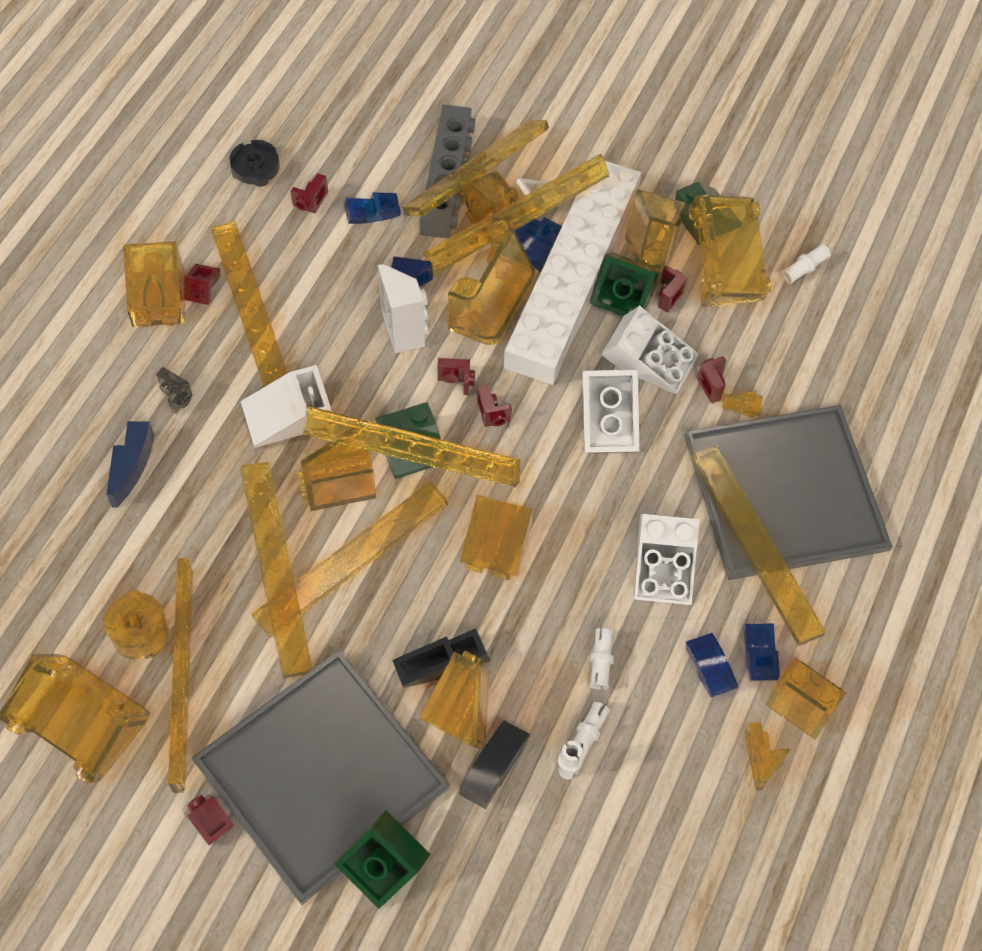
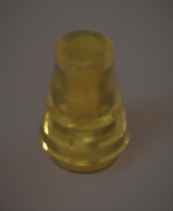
[722,391,763,418]

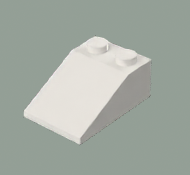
[582,370,639,453]

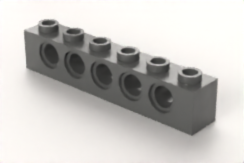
[420,104,476,239]

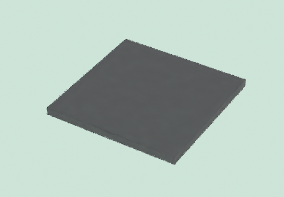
[684,405,893,580]
[192,650,450,905]

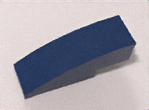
[107,421,154,508]

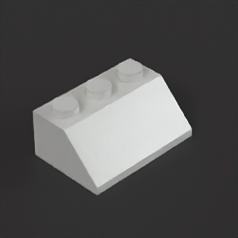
[378,264,428,353]

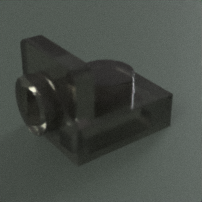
[156,367,193,414]

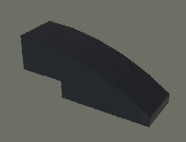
[392,628,490,688]
[459,720,530,809]

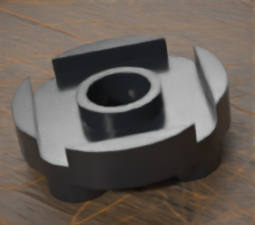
[229,140,280,187]

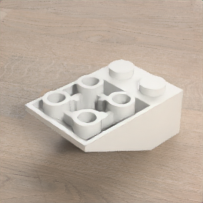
[601,306,699,395]
[241,365,334,448]
[634,514,700,605]

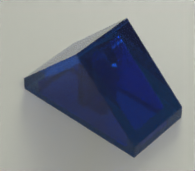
[391,256,433,288]

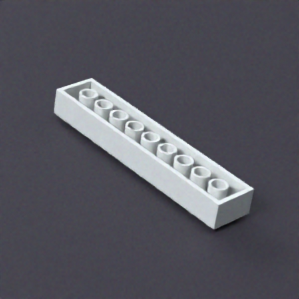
[504,157,641,385]

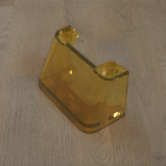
[688,195,771,307]
[448,216,535,345]
[0,654,151,784]

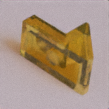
[744,722,791,791]

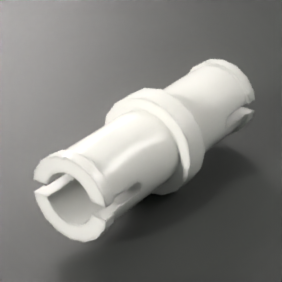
[781,244,831,284]
[590,628,614,690]
[573,702,610,762]
[558,741,583,780]

